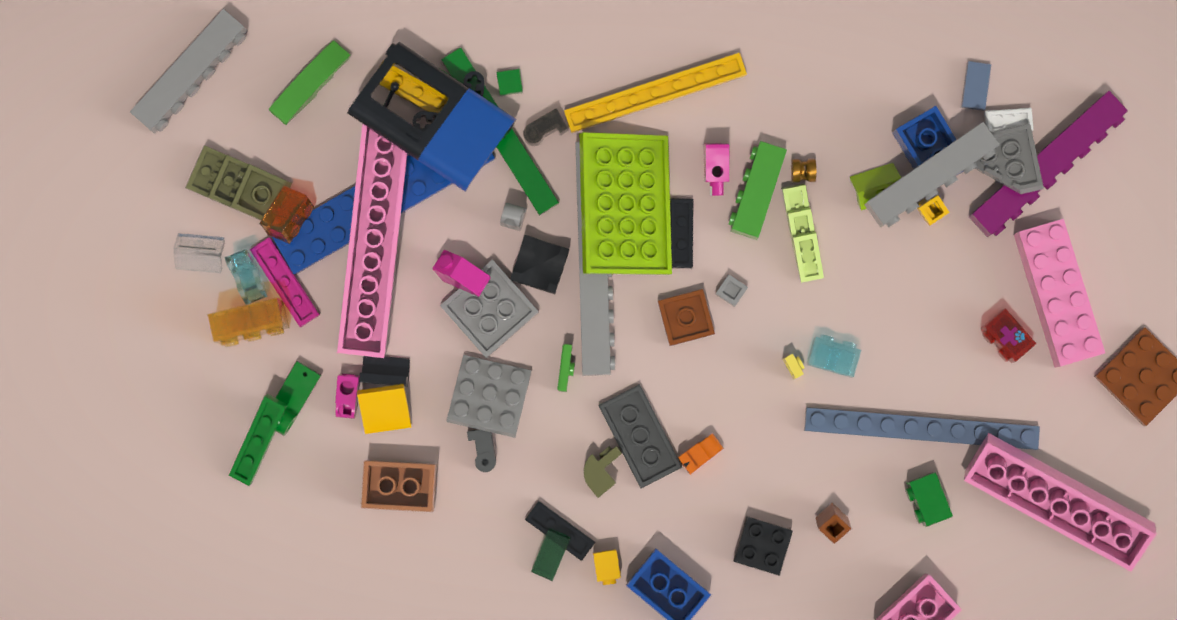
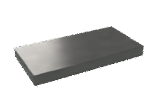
[598,384,682,489]

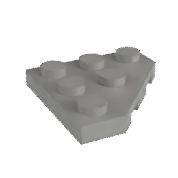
[974,124,1044,194]

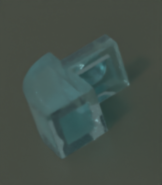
[225,249,268,305]

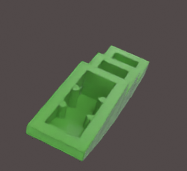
[269,40,351,125]

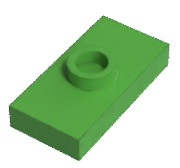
[557,344,575,392]

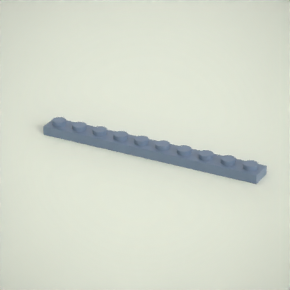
[804,408,1040,450]

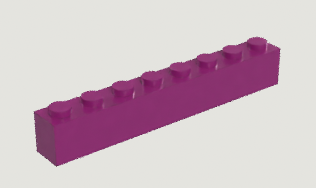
[969,91,1128,237]

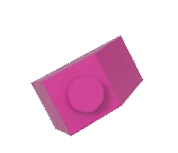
[432,250,491,297]

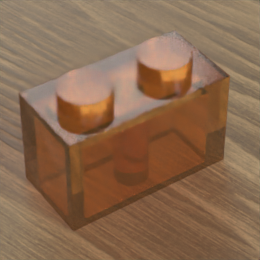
[259,186,314,244]

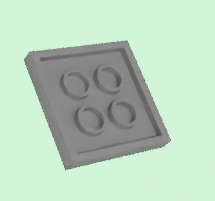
[440,260,539,358]
[447,355,532,438]

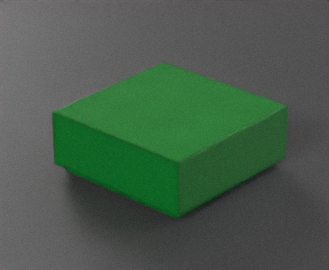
[496,69,523,96]

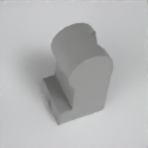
[500,203,527,231]

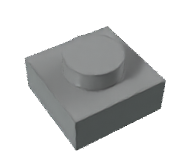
[716,275,748,307]

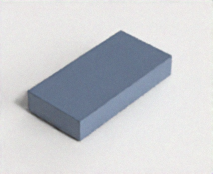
[961,61,991,111]

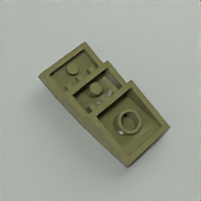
[185,145,292,226]

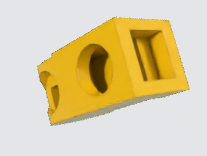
[917,195,950,226]

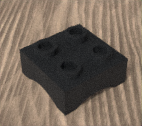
[510,235,569,294]
[733,517,793,576]

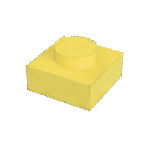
[782,354,805,380]

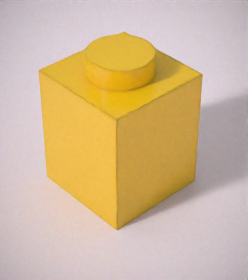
[593,549,621,585]

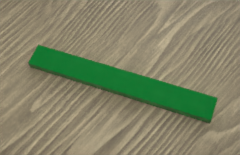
[441,48,559,216]

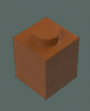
[815,503,852,544]

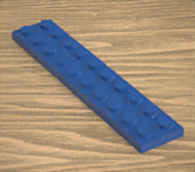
[271,154,495,275]

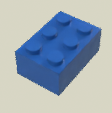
[892,106,964,176]
[626,548,711,620]

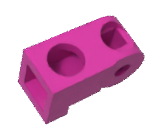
[335,373,360,419]

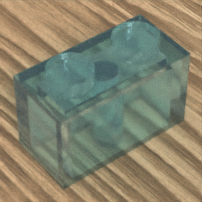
[806,334,861,378]

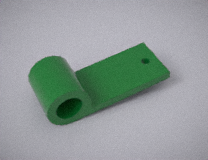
[276,361,321,436]

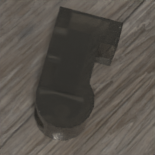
[523,108,568,146]

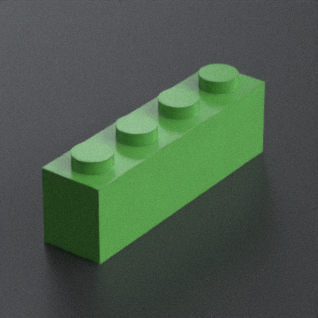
[728,141,787,240]

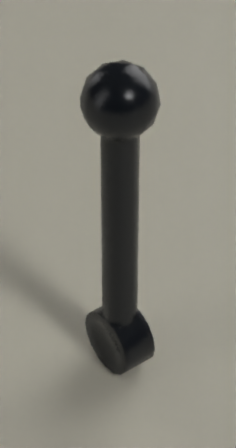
[383,82,400,108]

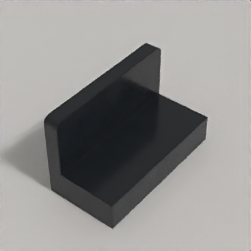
[359,356,410,387]

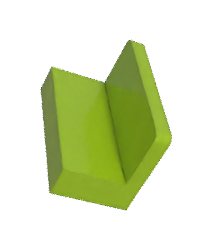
[850,163,902,210]

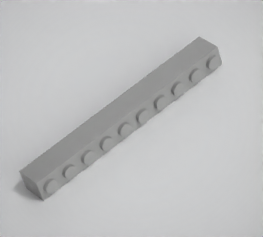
[575,142,615,376]

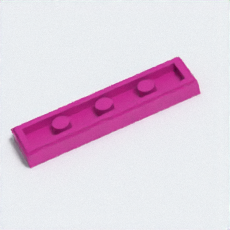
[250,237,320,328]

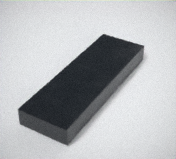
[670,198,693,269]
[525,501,595,561]

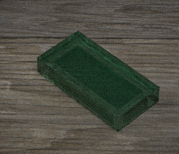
[531,528,571,581]

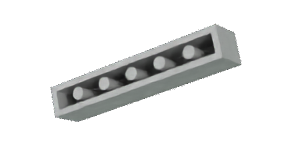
[130,9,248,134]
[864,122,1000,228]

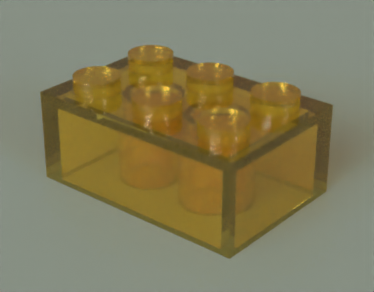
[207,298,289,347]

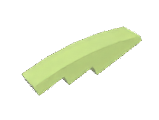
[782,184,824,283]

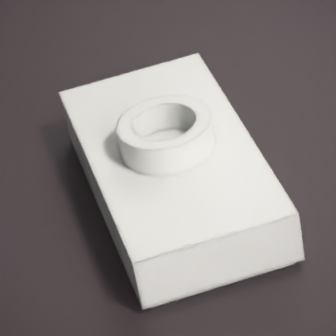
[984,108,1034,133]

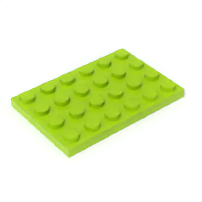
[579,132,672,275]

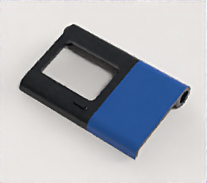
[347,42,517,192]

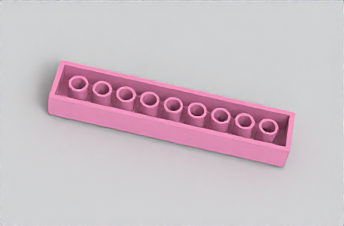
[337,124,408,358]

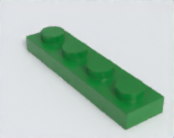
[229,394,288,486]

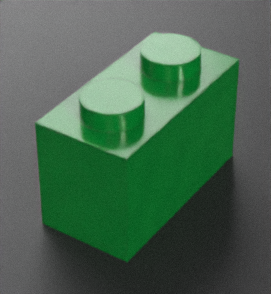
[905,472,953,527]

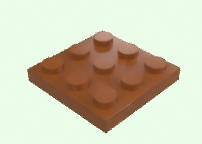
[1094,327,1177,426]

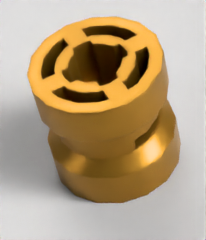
[791,159,817,182]

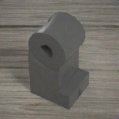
[467,430,496,472]

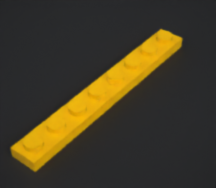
[564,52,747,134]

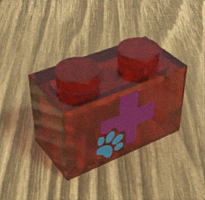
[981,308,1037,363]

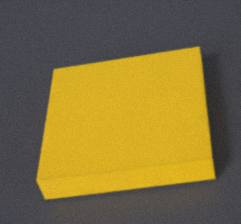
[357,384,411,434]

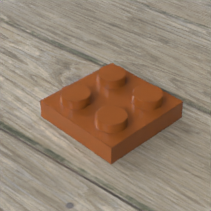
[658,289,715,346]

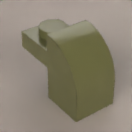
[584,446,622,498]

